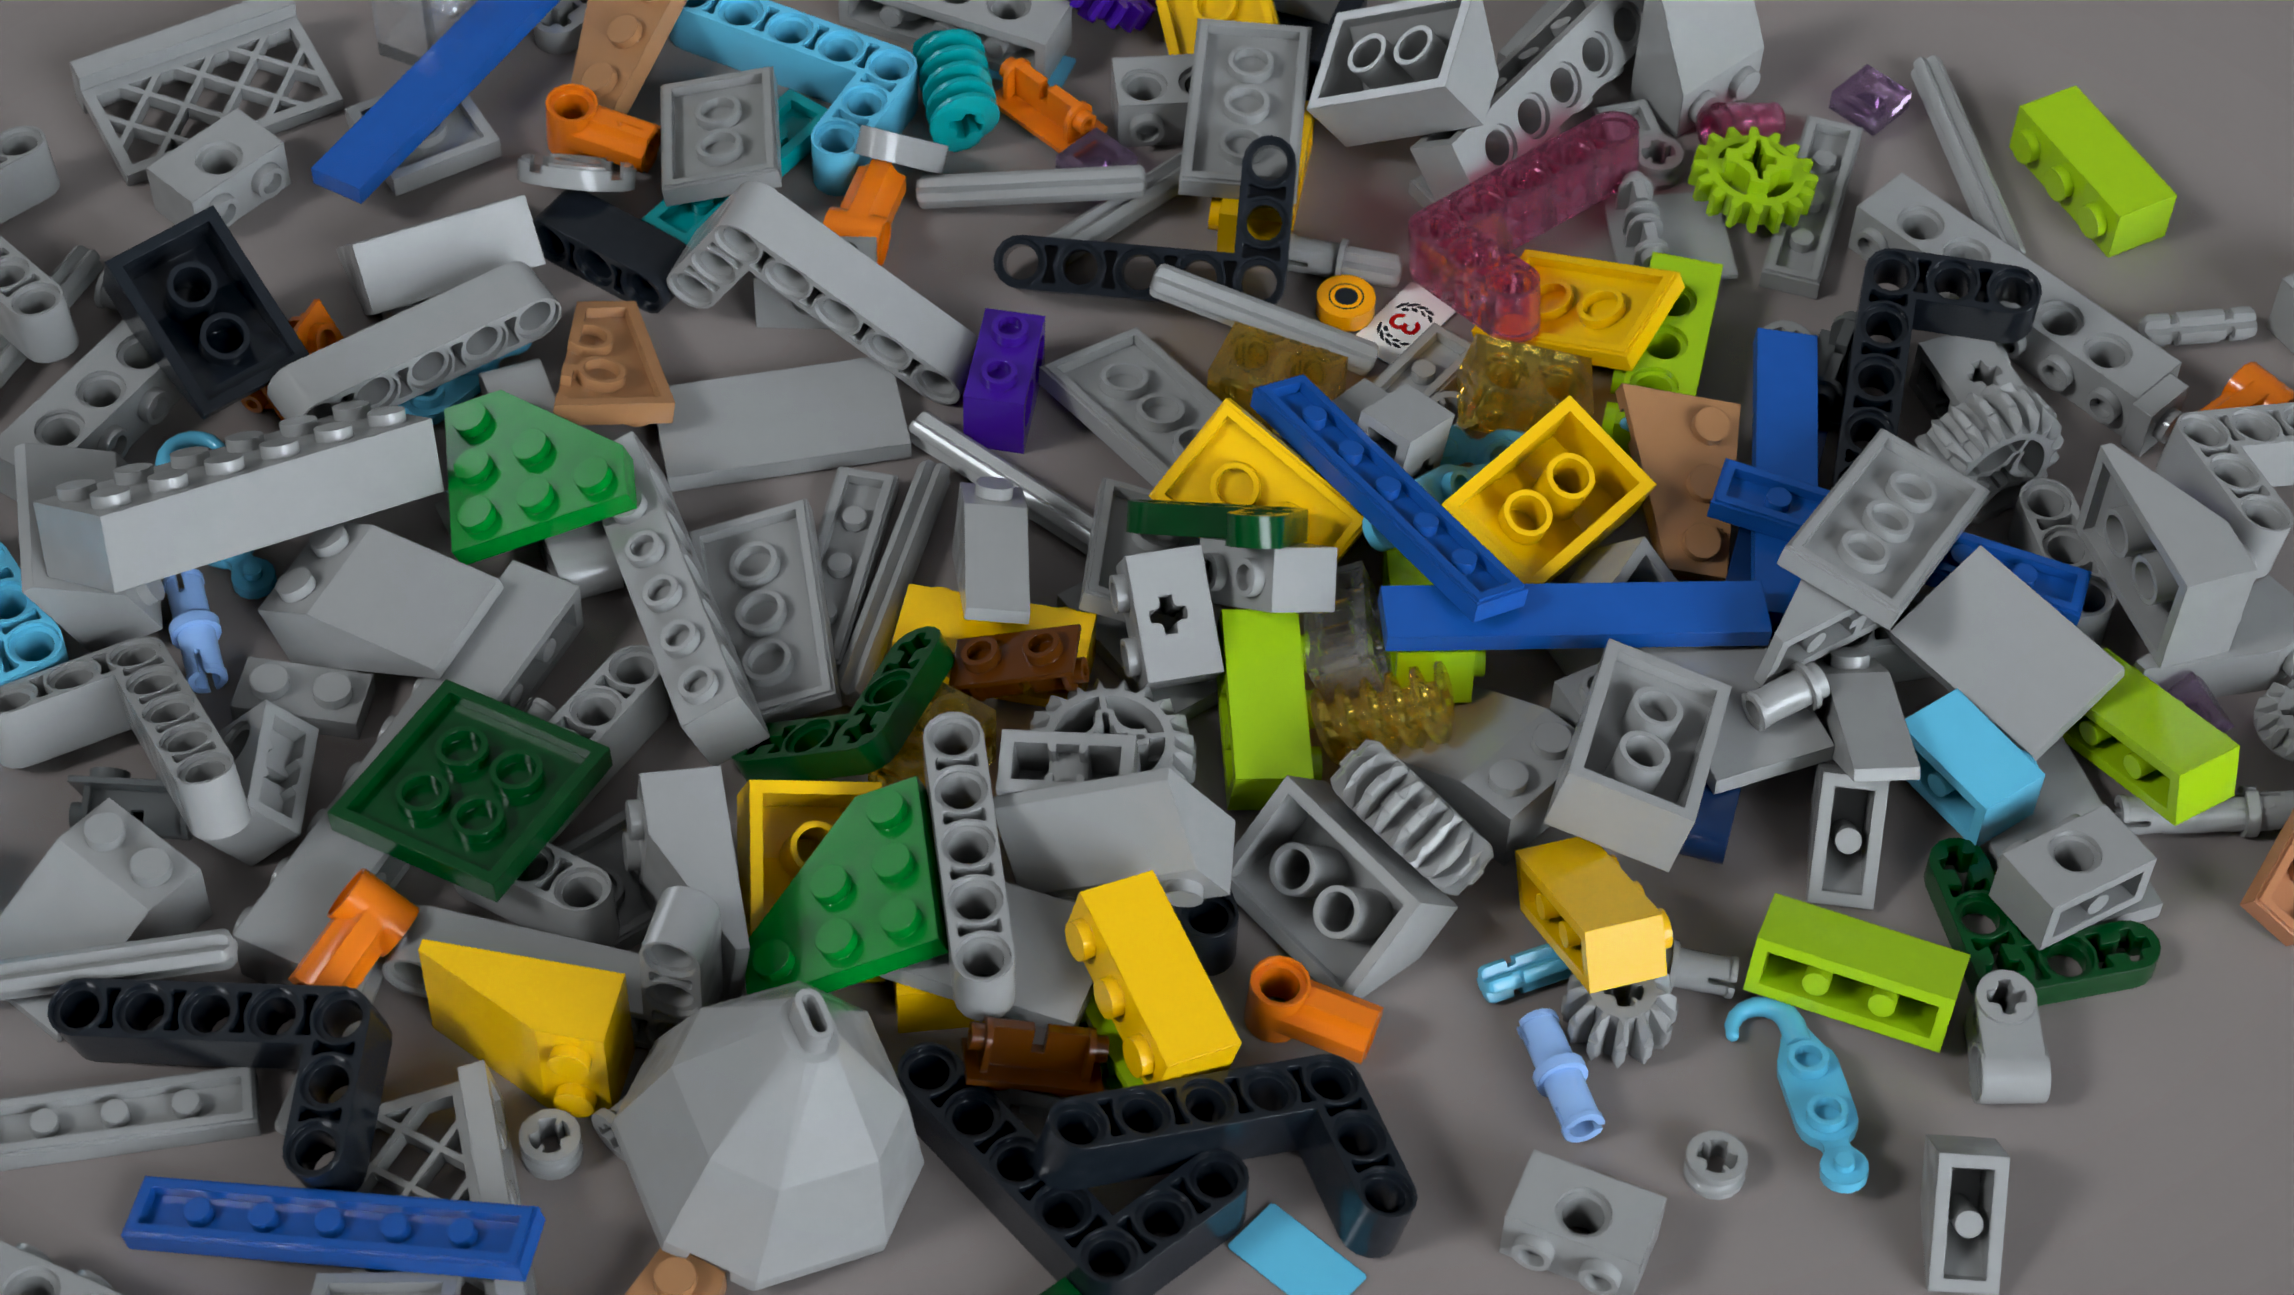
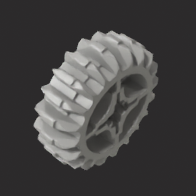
[1915,381,2064,524]
[1030,678,1197,785]
[1330,739,1494,896]

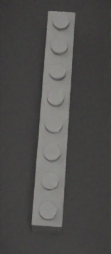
[232,560,584,985]

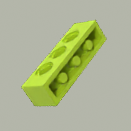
[1602,252,1723,457]

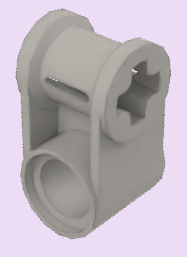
[1963,969,2051,1104]

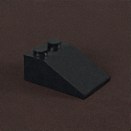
[102,205,309,420]

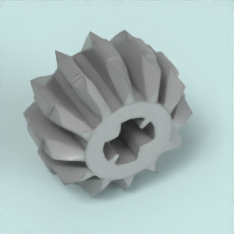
[1561,974,1679,1069]

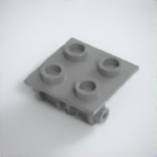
[1602,171,1738,280]

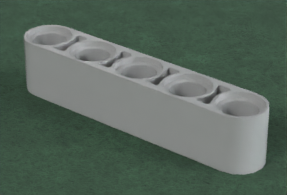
[267,261,562,419]
[478,358,624,599]
[923,711,1016,1021]

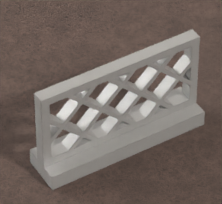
[70,0,344,187]
[334,1060,538,1295]

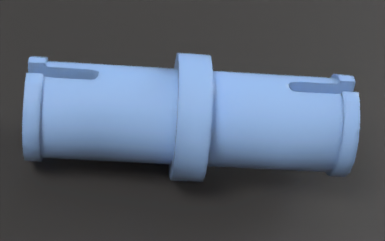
[162,569,229,693]
[1516,1008,1605,1143]

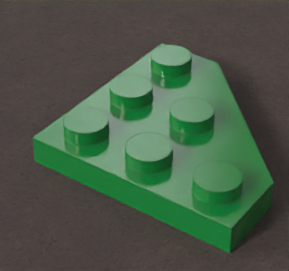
[444,389,637,565]
[745,776,949,995]

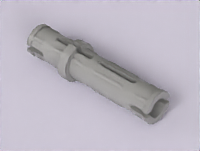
[2113,785,2294,837]

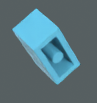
[1905,688,2046,846]

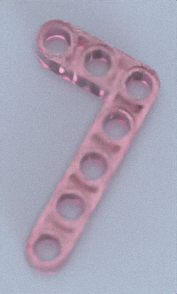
[1408,111,1640,343]

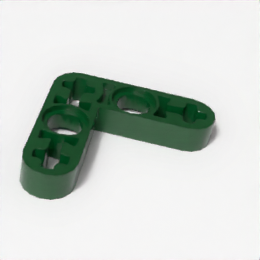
[1126,499,1308,549]
[732,626,955,782]
[1923,838,2161,1006]

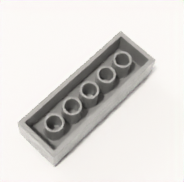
[33,400,444,593]

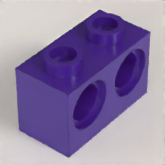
[963,308,1045,454]

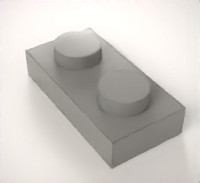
[230,656,376,740]

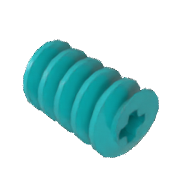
[912,29,1000,153]

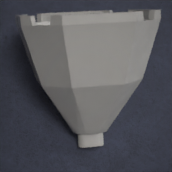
[611,980,924,1291]

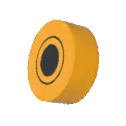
[1315,275,1376,332]

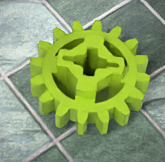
[1688,126,1818,234]

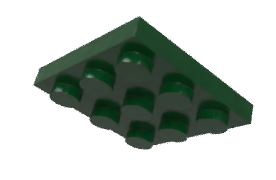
[327,679,613,902]

